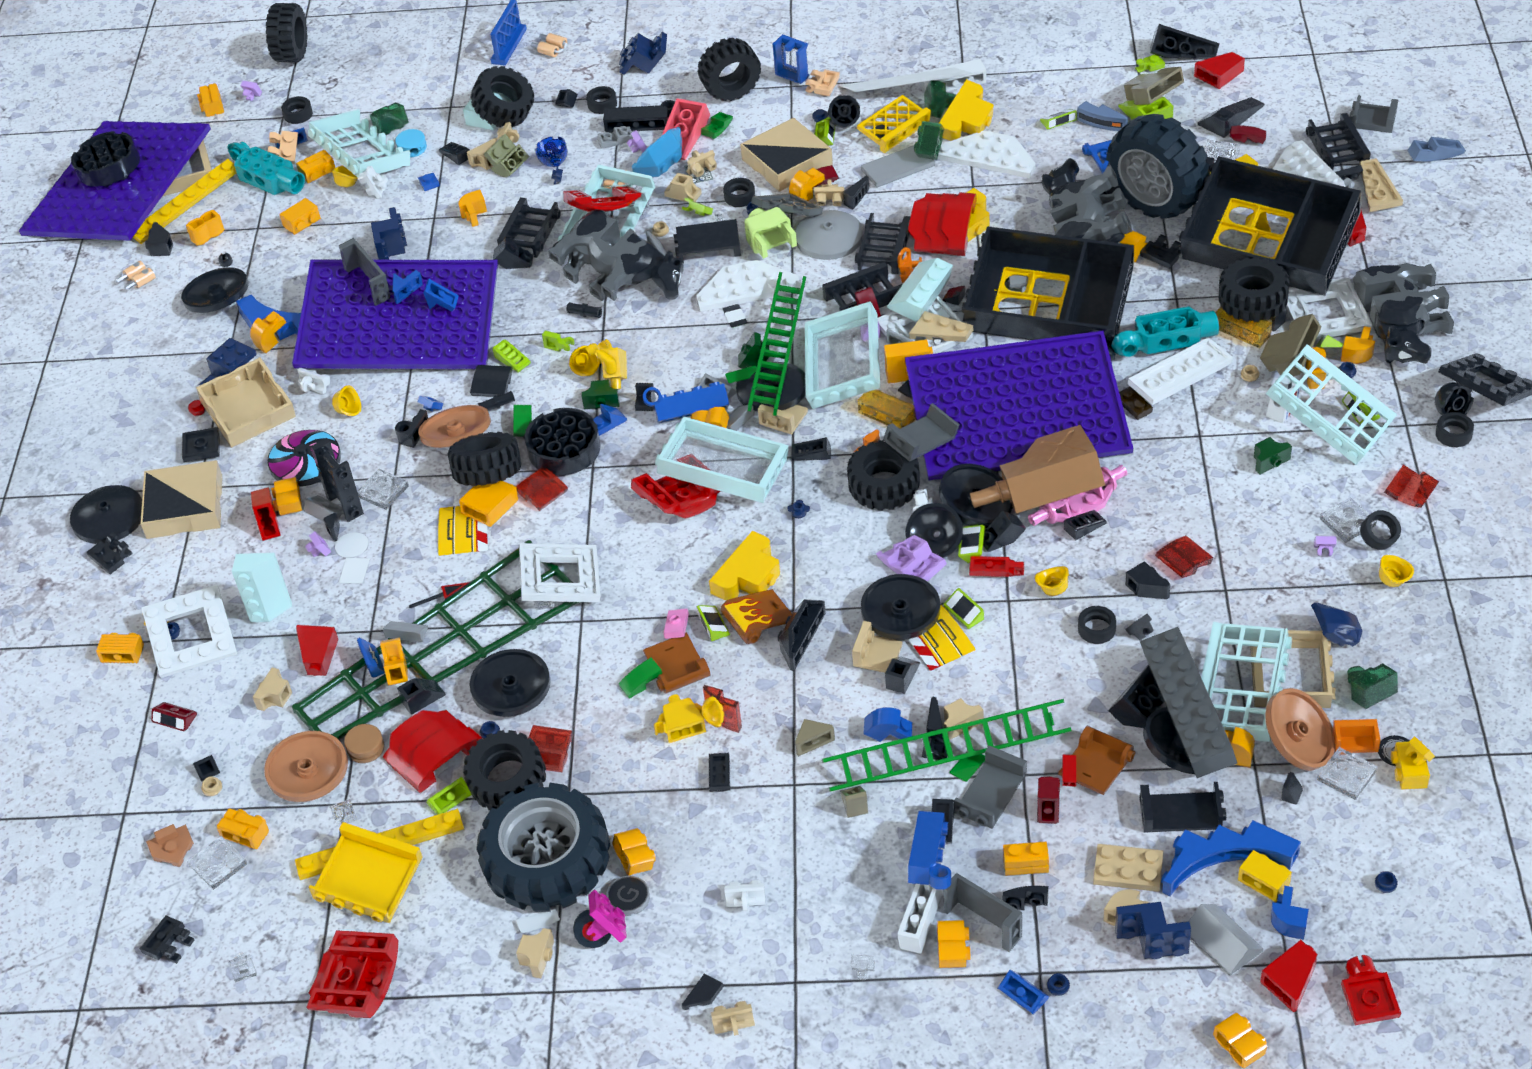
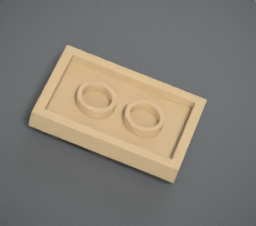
[1093,844,1163,892]

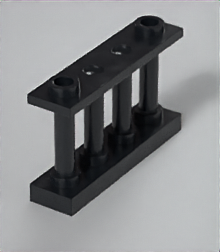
[1306,113,1371,170]
[497,197,561,258]
[855,213,910,274]
[822,262,902,311]
[310,438,364,522]

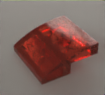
[1384,465,1439,508]
[515,468,568,511]
[1155,535,1214,578]
[703,685,742,733]
[529,725,573,772]

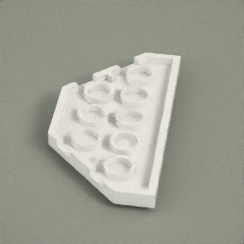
[936,131,1035,178]
[1273,140,1345,187]
[696,260,801,312]

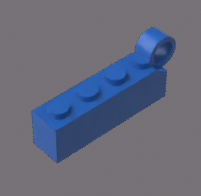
[643,382,730,423]
[908,811,951,890]

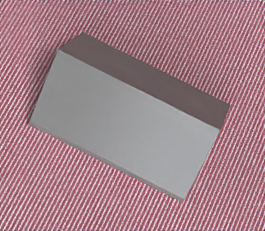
[1189,904,1263,975]

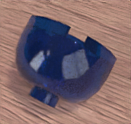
[534,136,568,167]

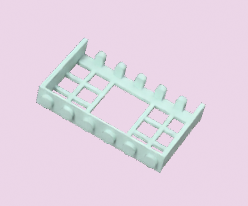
[308,109,410,178]
[558,165,655,241]
[1266,344,1397,465]
[1201,622,1292,742]

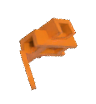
[898,247,922,283]

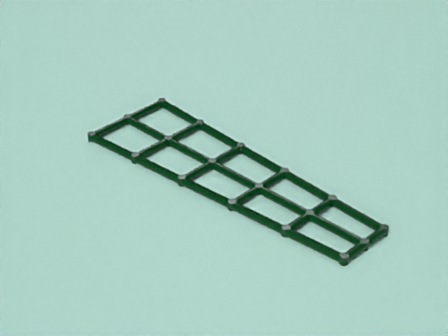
[292,540,579,739]

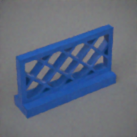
[490,0,527,66]

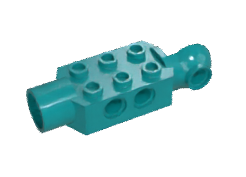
[227,142,305,195]
[1111,306,1219,357]

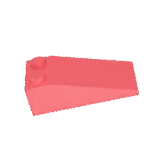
[662,98,710,160]

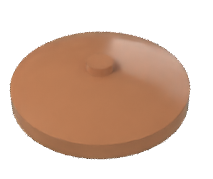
[418,405,491,448]
[1265,688,1335,771]
[264,731,348,802]

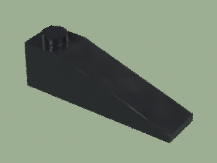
[1150,24,1220,59]
[1197,97,1264,138]
[1108,665,1164,728]

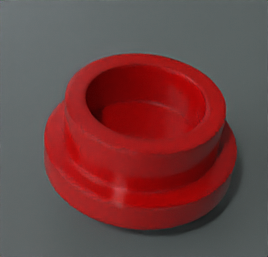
[188,400,205,416]

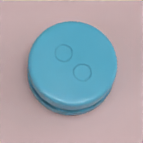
[395,129,427,157]

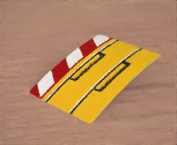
[438,506,488,556]
[908,605,976,671]

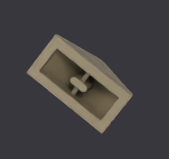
[795,719,835,757]
[840,786,868,818]

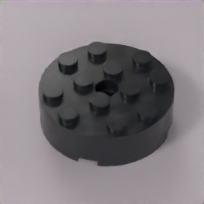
[71,131,140,187]
[525,408,601,476]

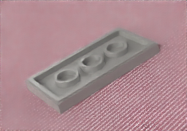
[861,144,935,188]

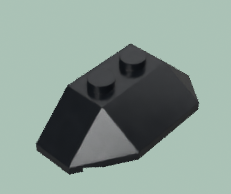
[778,599,826,671]

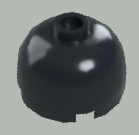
[828,95,860,128]
[1434,382,1474,415]

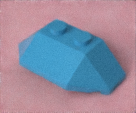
[632,127,682,177]

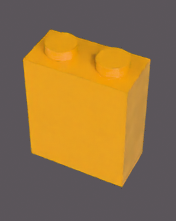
[884,340,933,384]
[459,481,518,527]

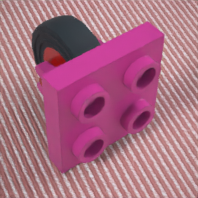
[573,889,627,948]

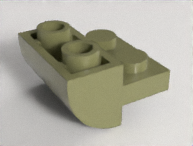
[484,134,530,177]

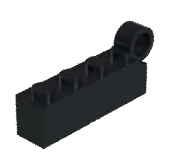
[603,100,675,133]

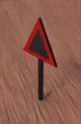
[409,582,471,608]

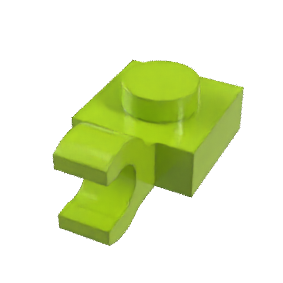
[1135,55,1165,73]
[682,198,713,216]
[542,330,575,352]

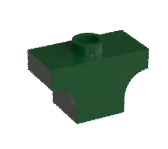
[738,332,770,369]
[581,380,620,410]
[1254,437,1292,475]

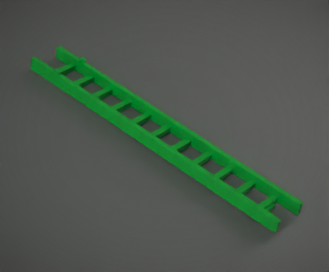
[747,272,806,416]
[822,699,1072,792]

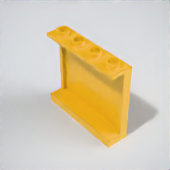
[308,822,423,923]

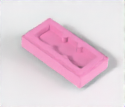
[664,608,689,639]

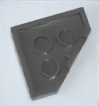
[752,193,823,217]

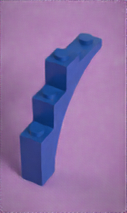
[236,295,301,340]
[1161,820,1301,896]

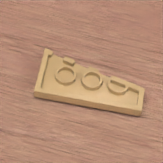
[1360,158,1403,212]

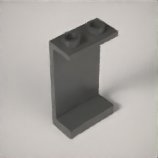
[339,238,390,306]
[883,403,959,462]
[954,746,1027,829]
[943,873,1022,952]

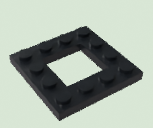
[1438,353,1532,406]

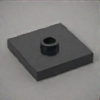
[182,427,220,462]

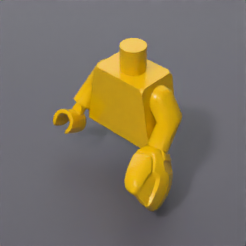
[586,339,627,390]
[654,694,724,743]

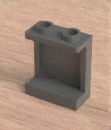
[1350,95,1398,133]

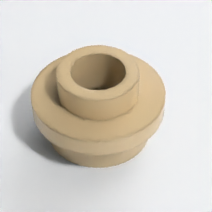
[652,221,669,237]
[1241,365,1259,382]
[201,776,223,796]

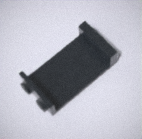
[673,219,741,264]
[1139,782,1227,833]

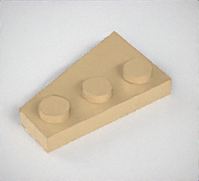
[909,311,973,342]

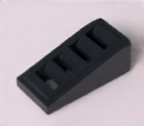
[439,142,470,165]
[843,175,869,210]
[791,437,831,461]
[1064,510,1107,540]
[926,696,943,739]

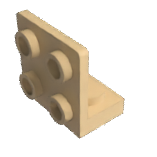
[758,404,808,435]
[852,621,903,673]

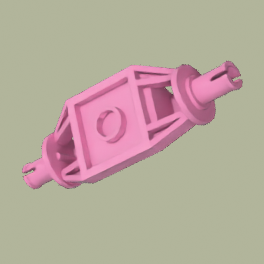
[1028,465,1127,526]

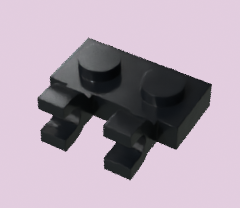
[1140,234,1182,269]
[86,532,133,575]
[139,915,195,964]

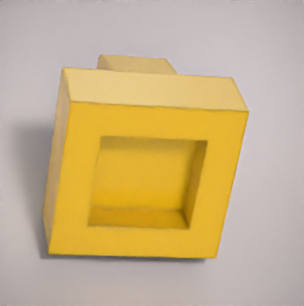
[1405,736,1435,766]

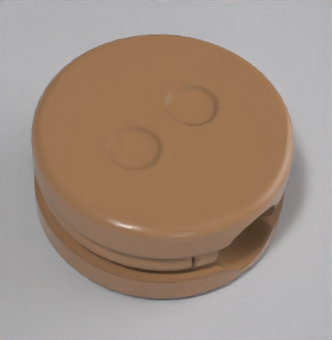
[344,724,384,763]

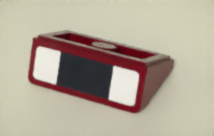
[151,702,197,732]

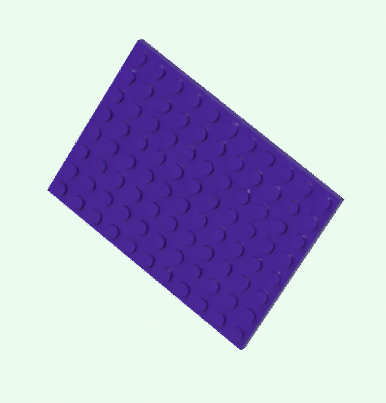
[19,121,211,241]
[292,259,498,369]
[905,331,1134,481]

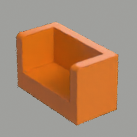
[1333,719,1380,753]

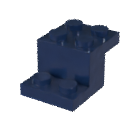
[619,31,667,75]
[371,207,407,260]
[199,338,257,385]
[1115,901,1191,959]

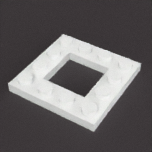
[1286,278,1373,340]
[877,296,973,354]
[519,543,601,602]
[142,585,238,678]

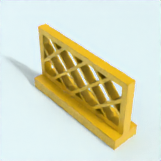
[857,95,931,153]

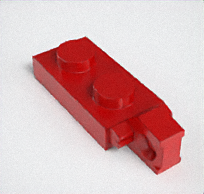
[969,556,1025,577]

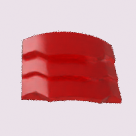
[563,186,641,212]
[908,192,977,256]
[631,454,720,518]
[383,710,482,793]
[306,930,399,1018]

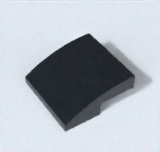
[470,365,513,397]

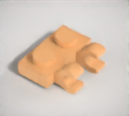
[805,69,840,96]
[268,131,298,164]

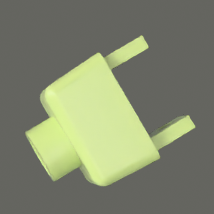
[744,207,797,259]

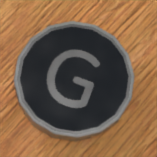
[606,876,650,916]

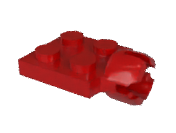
[1341,955,1402,1026]

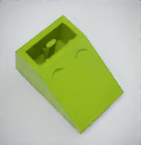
[1118,97,1174,120]

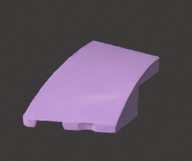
[876,535,947,582]

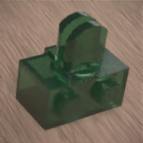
[924,80,956,118]
[369,102,409,135]
[914,121,944,160]
[1347,663,1398,709]

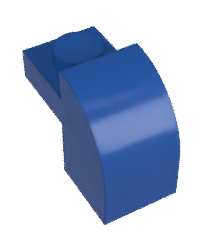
[863,707,912,742]
[1271,885,1309,940]

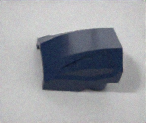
[1311,603,1363,647]

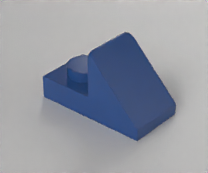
[393,270,423,304]
[424,279,459,312]
[593,404,627,436]

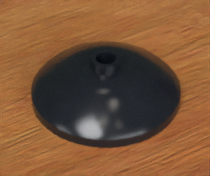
[905,503,963,558]

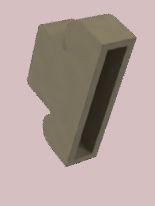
[1124,67,1184,105]
[1260,314,1321,377]

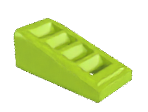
[493,339,531,373]

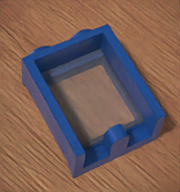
[772,34,810,84]

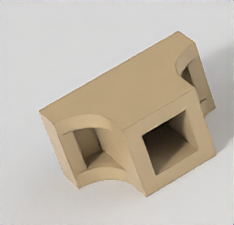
[467,139,496,170]
[664,173,702,202]
[253,667,292,711]
[944,698,984,740]
[516,928,554,979]

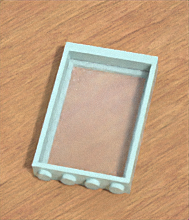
[805,301,880,409]
[655,417,789,503]

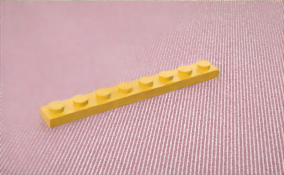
[133,159,237,244]
[295,808,464,880]

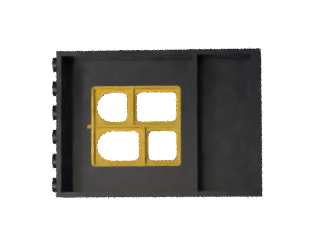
[1179,156,1361,296]
[962,226,1134,348]

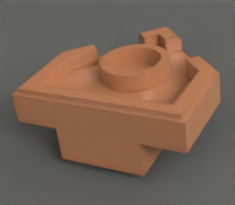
[146,824,194,867]

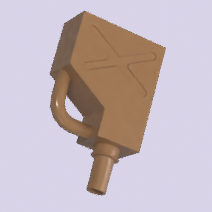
[970,425,1105,514]

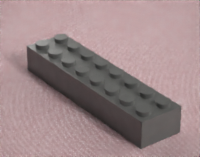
[1140,627,1237,778]

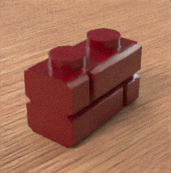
[1037,776,1060,824]

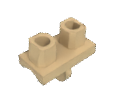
[494,122,520,143]
[686,150,717,177]
[814,180,844,206]
[711,1001,755,1036]

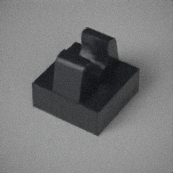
[1125,613,1154,640]

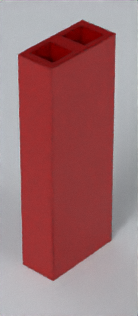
[1062,754,1076,787]

